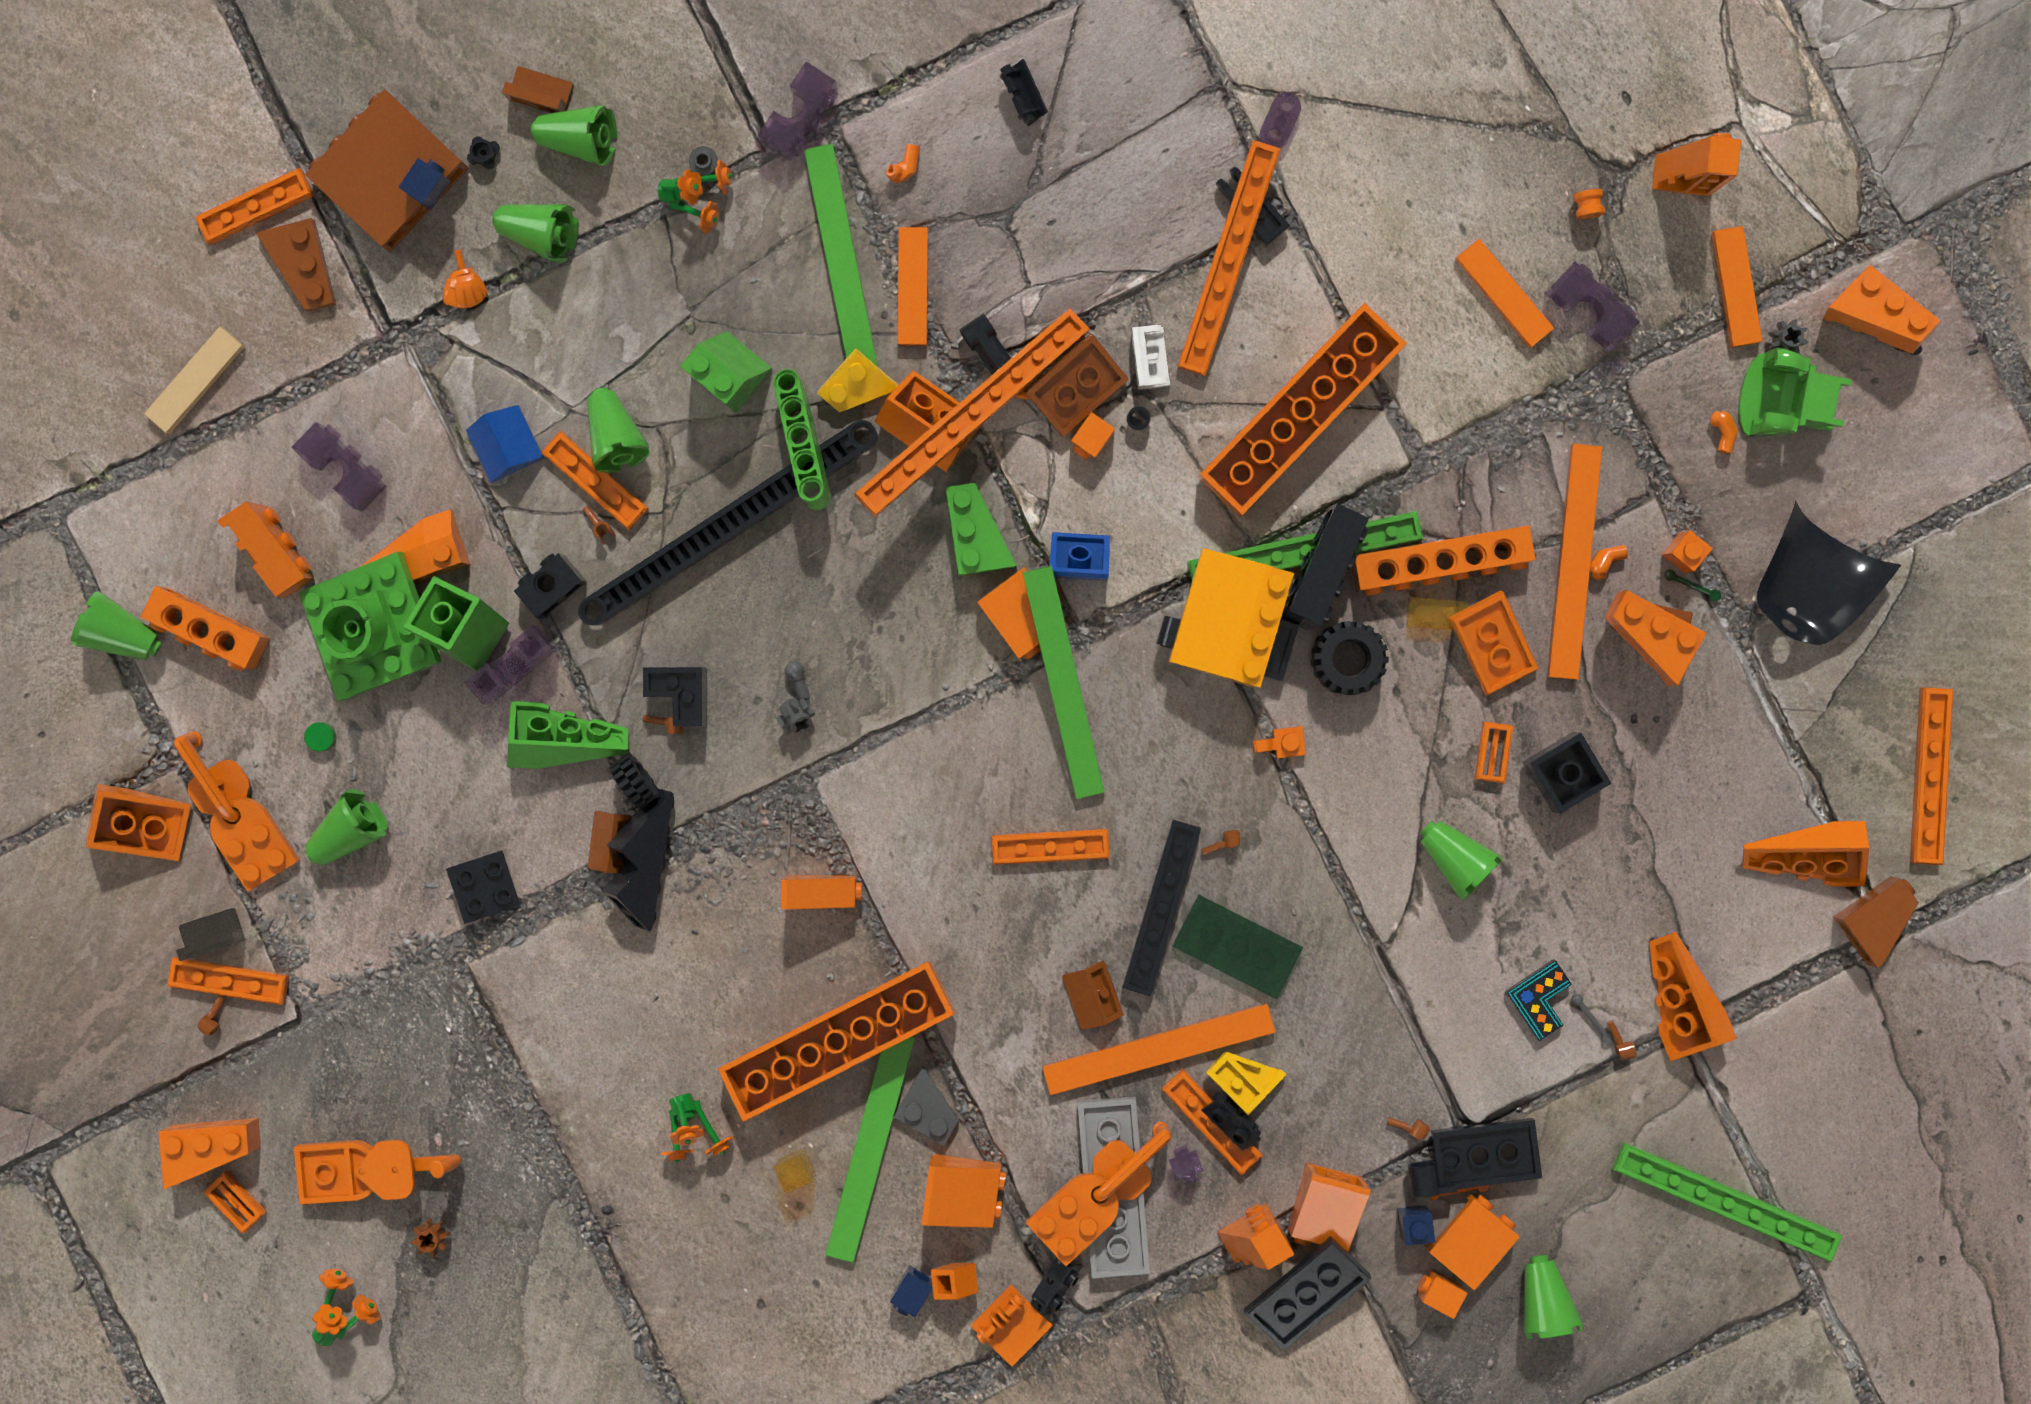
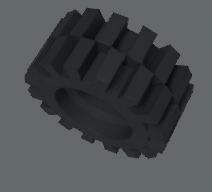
[609,753,660,809]

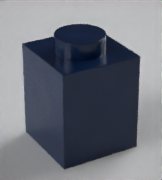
[399,158,450,210]
[1397,1205,1435,1246]
[890,1265,933,1317]

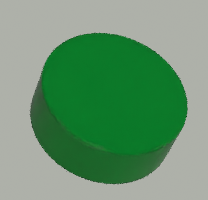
[304,722,336,752]

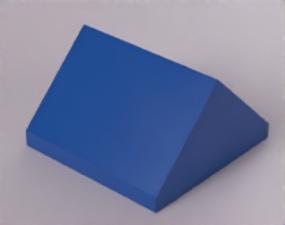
[466,405,544,483]
[1050,532,1110,581]

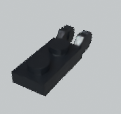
[1216,167,1290,247]

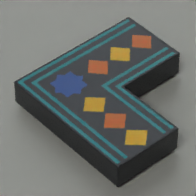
[1505,959,1572,1041]

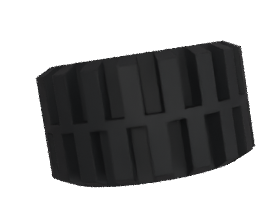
[1310,621,1389,695]

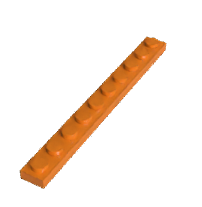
[855,308,1090,518]

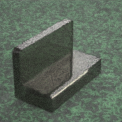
[176,908,245,961]

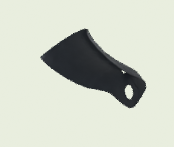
[1757,500,1901,645]

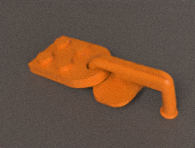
[174,731,300,892]
[1026,1122,1171,1266]
[294,1140,462,1205]

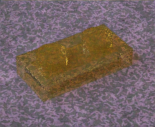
[1406,597,1469,631]

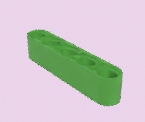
[773,369,831,511]

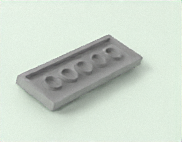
[1077,1097,1150,1279]

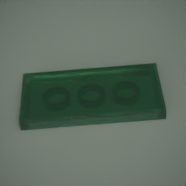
[1172,894,1303,999]

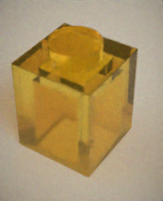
[774,1148,816,1194]

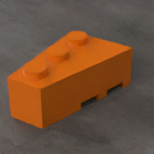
[1604,590,1707,686]

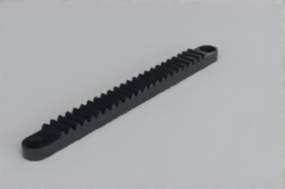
[578,420,878,626]

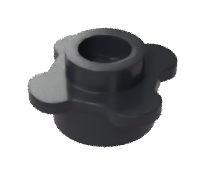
[467,136,500,170]

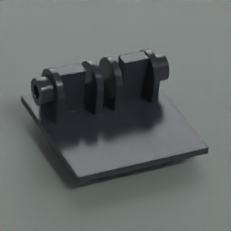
[446,850,520,924]

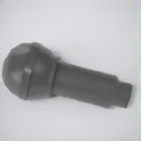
[785,661,811,704]

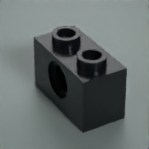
[514,553,587,619]

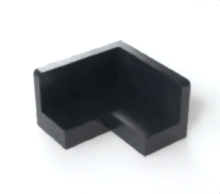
[643,667,707,726]

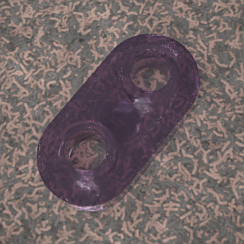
[1259,92,1301,149]

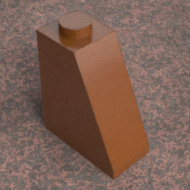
[1833,876,1919,968]

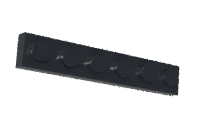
[1122,819,1201,997]

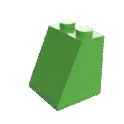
[680,331,773,413]
[403,576,509,673]

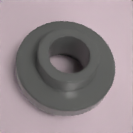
[689,146,718,176]

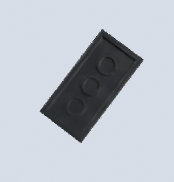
[1244,1236,1372,1351]

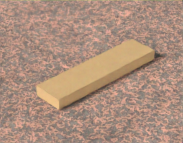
[144,326,245,434]

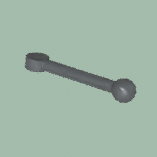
[1571,994,1614,1044]

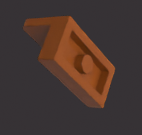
[502,66,574,113]
[588,810,633,873]
[1062,960,1124,1030]

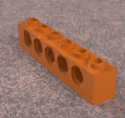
[1352,525,1536,596]

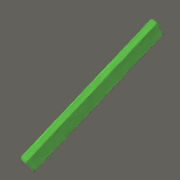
[804,144,878,366]
[1188,511,1424,580]
[1023,565,1105,799]
[825,1036,915,1263]
[1612,1142,1843,1262]

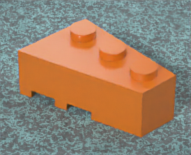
[1652,133,1742,196]
[1823,265,1941,354]
[217,501,314,598]
[159,1118,261,1190]
[1217,1203,1295,1270]

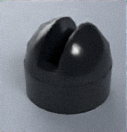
[1127,406,1151,430]

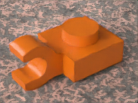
[1253,726,1306,759]

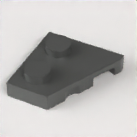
[894,1066,959,1146]

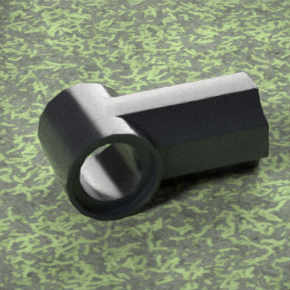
[959,313,1011,375]

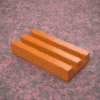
[1474,721,1513,784]
[203,1170,267,1234]

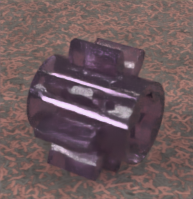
[1169,1145,1204,1185]

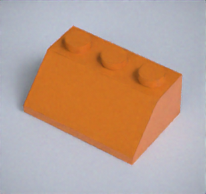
[874,370,980,472]

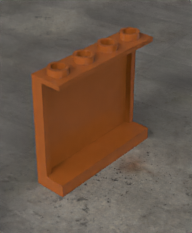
[305,89,469,252]

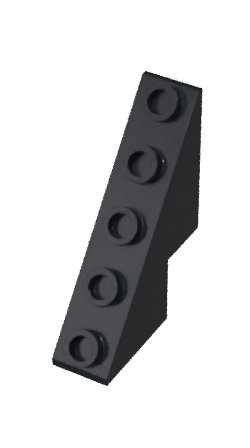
[602,788,674,932]

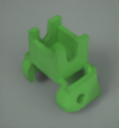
[1738,348,1852,437]

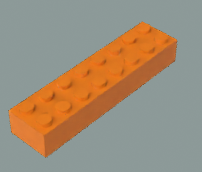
[1197,302,1407,518]
[717,961,957,1122]

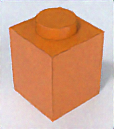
[1071,412,1115,461]
[1662,530,1713,573]
[931,1263,978,1300]
[1417,1269,1468,1319]

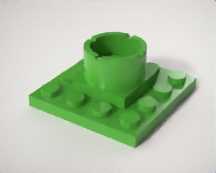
[298,552,442,701]

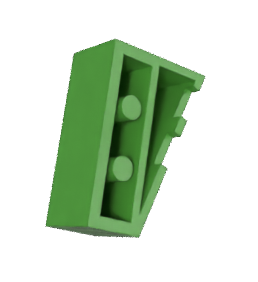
[946,483,1017,577]

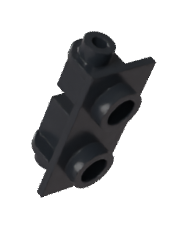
[1000,59,1048,126]
[1201,1091,1261,1151]
[1030,1257,1083,1315]

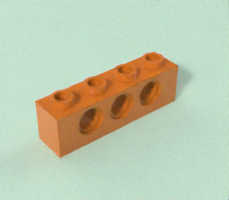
[140,586,270,672]

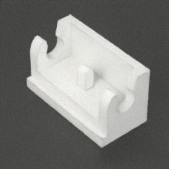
[1131,325,1170,390]

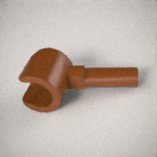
[583,506,616,545]
[642,715,684,734]
[1201,830,1241,856]
[198,995,226,1036]
[1607,1020,1636,1060]
[1387,1117,1430,1139]

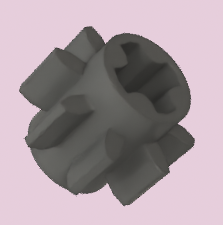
[1768,319,1808,353]
[776,698,815,734]

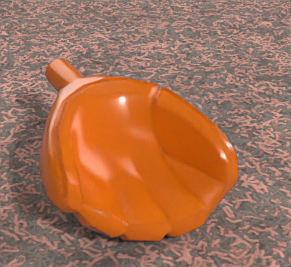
[443,249,488,309]

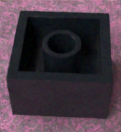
[1523,732,1612,814]

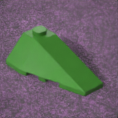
[507,701,628,769]

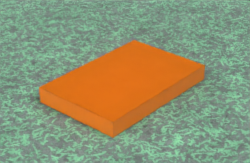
[1448,590,1539,696]

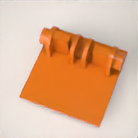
[970,1284,1053,1367]

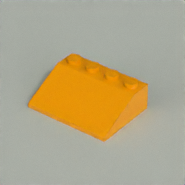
[1169,548,1294,688]

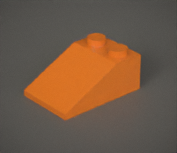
[85,784,191,861]

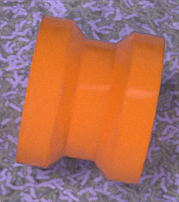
[1573,189,1606,220]

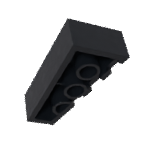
[1281,503,1369,630]

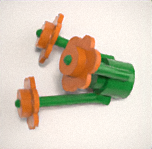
[658,160,732,234]
[660,1093,734,1163]
[312,1269,381,1346]

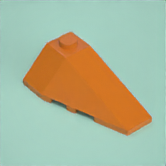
[360,509,471,584]
[1742,821,1869,887]
[1649,932,1737,1062]

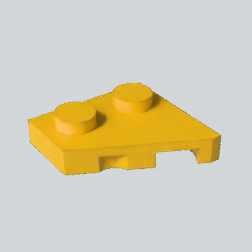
[817,348,898,413]
[1205,1052,1287,1115]

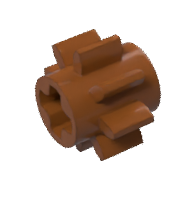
[411,1218,451,1258]

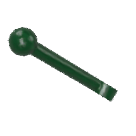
[1664,569,1721,601]

